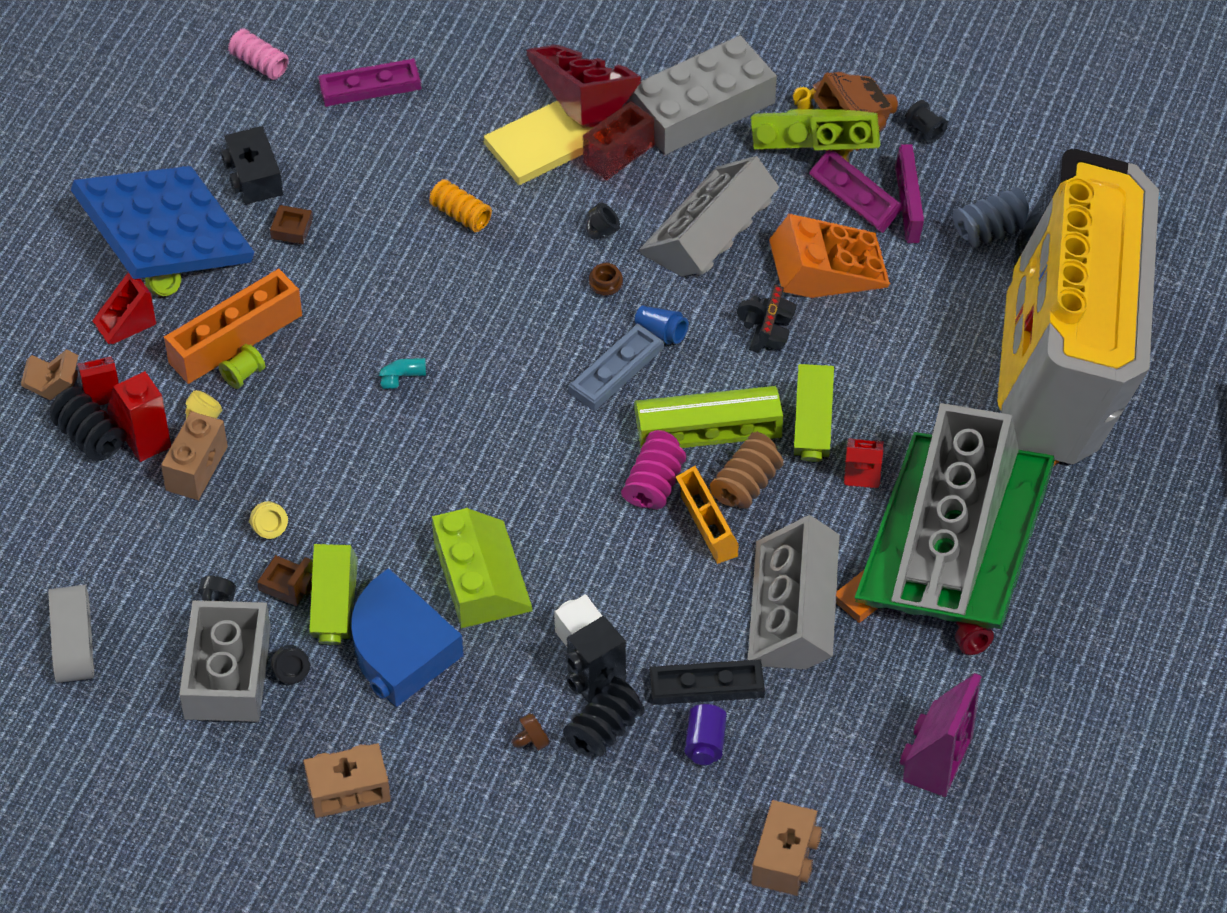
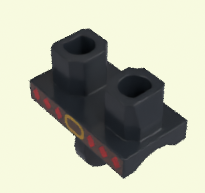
[737,284,797,353]

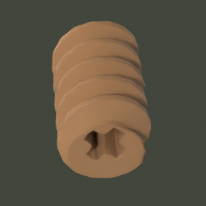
[710,431,784,509]

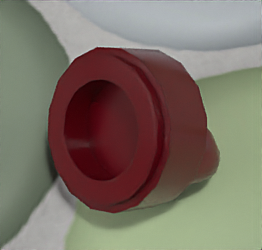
[955,621,994,655]

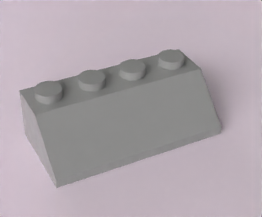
[639,156,779,277]
[748,515,839,669]

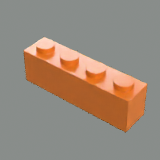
[164,269,302,384]

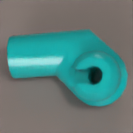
[378,358,426,389]

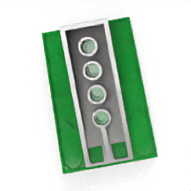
[854,403,1055,629]

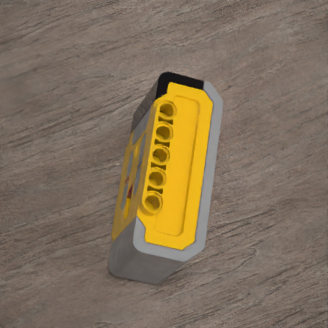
[997,149,1159,464]

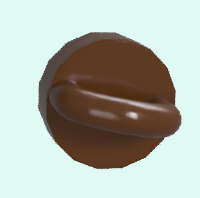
[512,713,550,751]

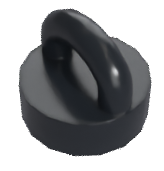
[586,203,620,240]
[198,576,236,602]
[271,645,310,684]

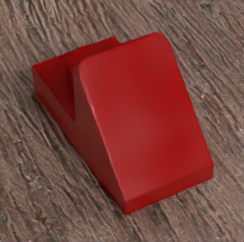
[844,438,884,488]

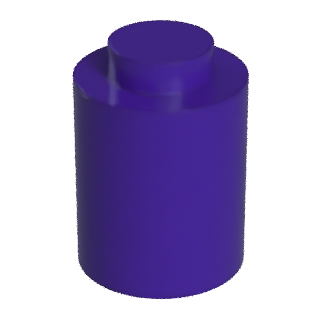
[685,704,727,765]

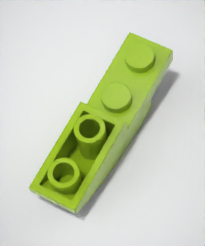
[751,109,880,150]

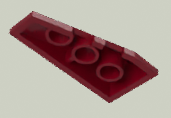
[526,44,641,127]

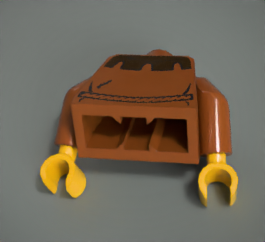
[793,72,898,162]

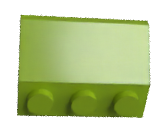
[432,508,533,629]

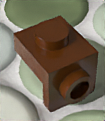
[257,555,313,606]

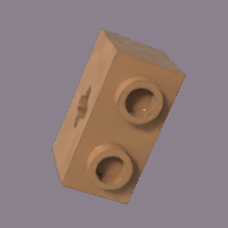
[161,411,228,500]
[304,743,391,818]
[752,800,822,896]

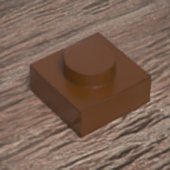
[270,205,313,245]

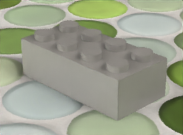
[629,35,777,155]

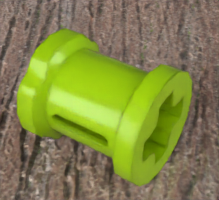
[218,344,266,389]

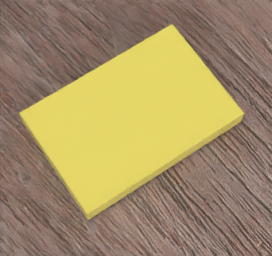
[484,101,603,185]

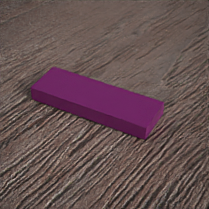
[318,59,422,107]
[895,144,924,243]
[809,150,904,233]

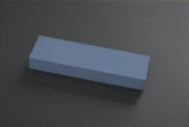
[568,323,664,411]

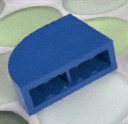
[351,568,464,707]

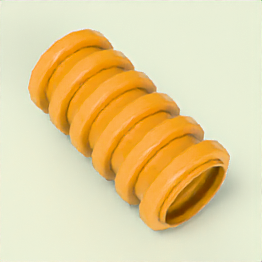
[429,179,492,232]

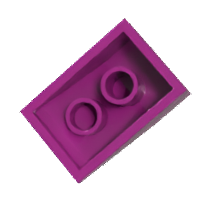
[900,673,982,797]

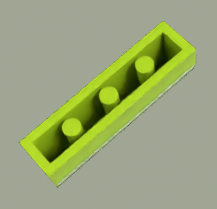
[634,386,783,448]

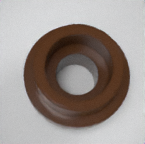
[589,263,623,295]

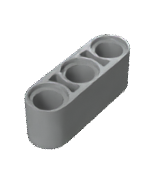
[48,585,94,683]

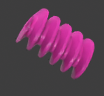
[621,430,686,510]

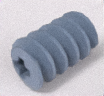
[952,187,1029,248]

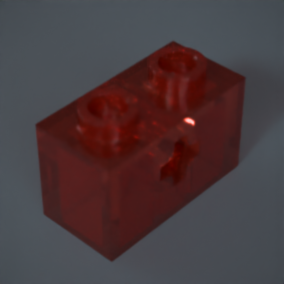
[583,101,654,181]

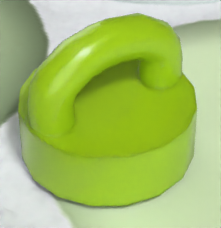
[145,273,181,296]

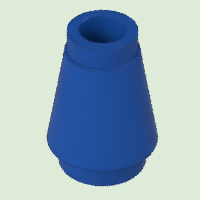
[635,305,688,344]

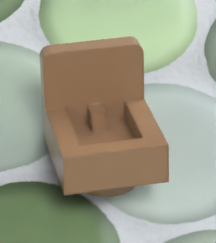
[21,349,79,401]

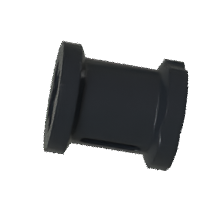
[904,100,948,143]

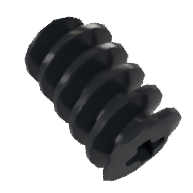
[50,387,127,461]
[563,676,645,757]

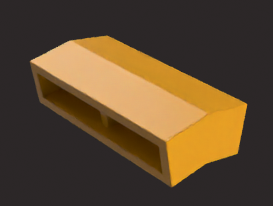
[676,466,739,564]

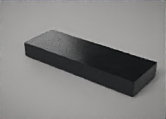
[649,659,765,705]

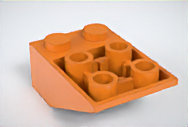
[769,214,890,298]

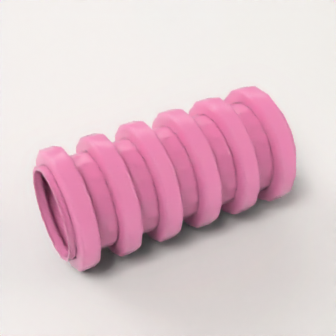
[228,29,289,80]

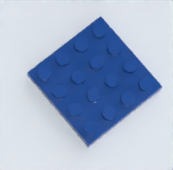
[71,166,255,279]

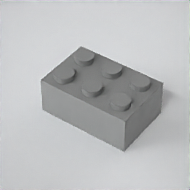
[179,600,271,722]

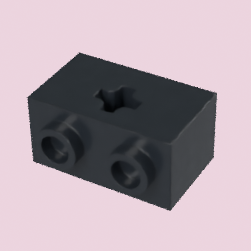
[221,126,283,205]
[565,615,626,703]

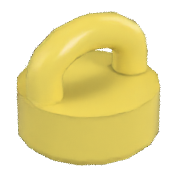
[185,390,222,419]
[249,501,288,539]

